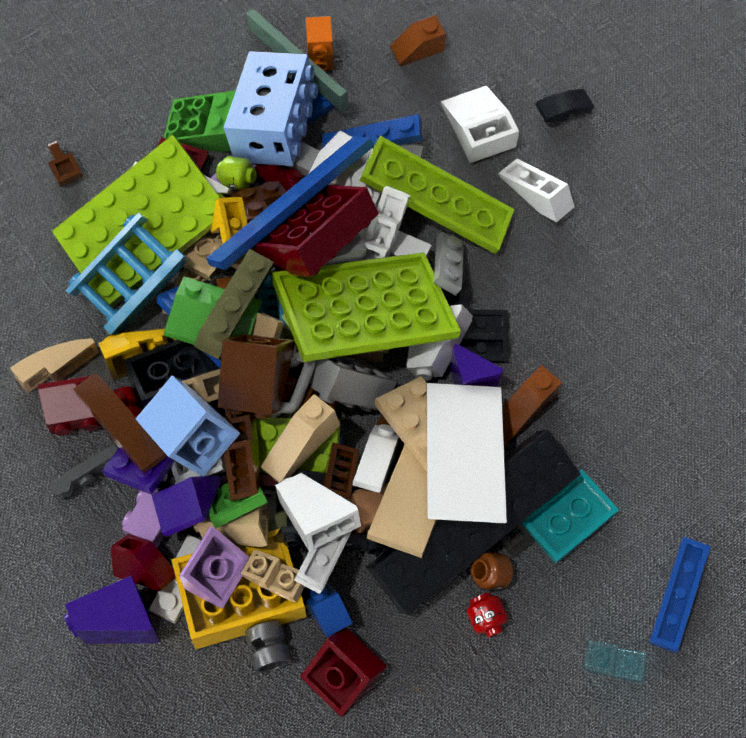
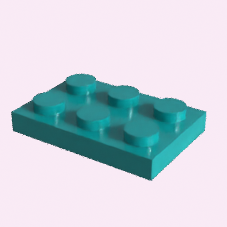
[520,469,619,564]

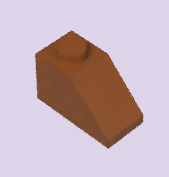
[390,15,446,67]

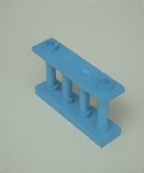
[65,213,189,335]

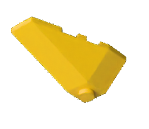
[98,329,177,380]

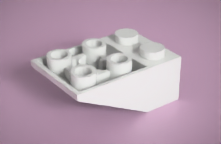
[441,86,519,163]

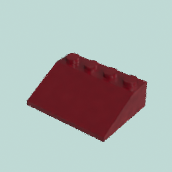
[251,185,379,277]

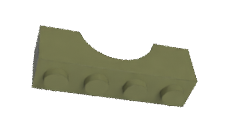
[194,249,274,360]

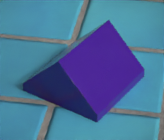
[450,343,503,387]
[152,475,222,537]

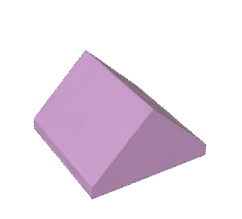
[179,527,250,608]

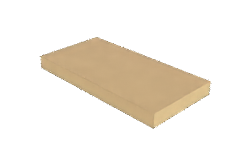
[367,445,436,558]

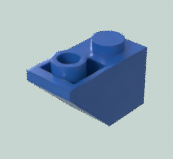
[301,582,353,637]

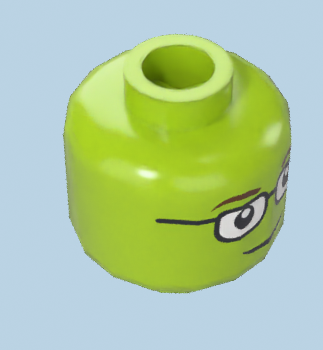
[216,156,257,191]

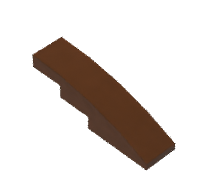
[73,373,167,474]
[224,409,260,502]

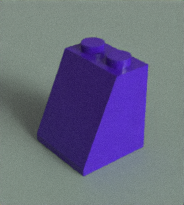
[64,576,160,644]

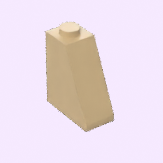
[193,503,270,547]

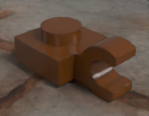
[48,141,83,187]

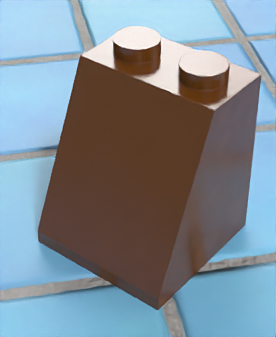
[218,333,295,418]

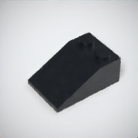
[123,340,218,409]

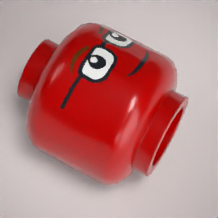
[466,592,508,638]

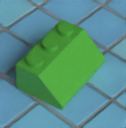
[164,277,262,345]

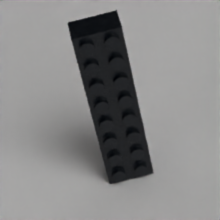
[366,429,581,615]

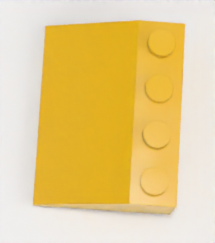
[171,529,306,650]

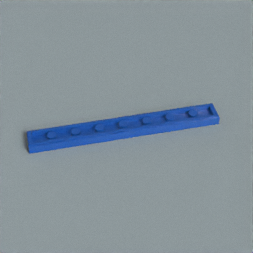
[206,136,374,270]

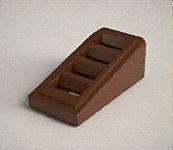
[322,442,360,501]

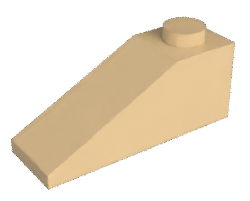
[261,394,340,483]

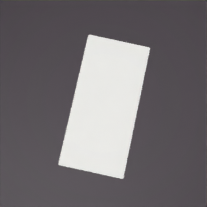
[427,383,507,523]

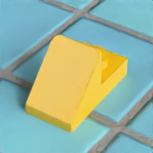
[211,197,248,244]

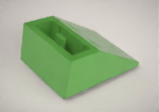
[163,91,236,152]

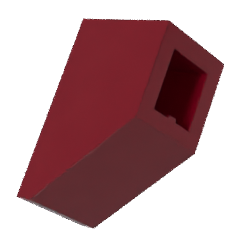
[110,534,176,591]

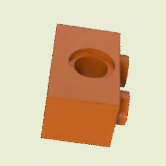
[306,16,333,71]

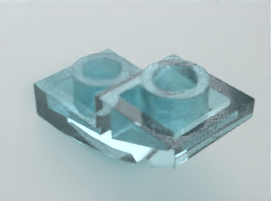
[583,641,648,684]

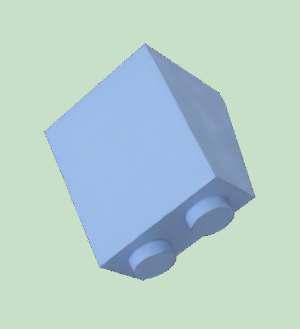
[136,376,240,477]

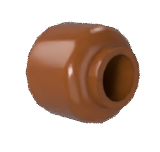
[471,552,513,590]

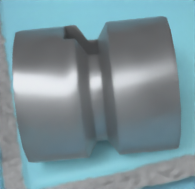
[245,621,292,673]

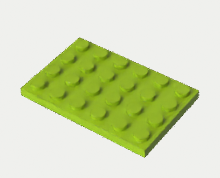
[52,135,220,308]
[271,252,461,362]

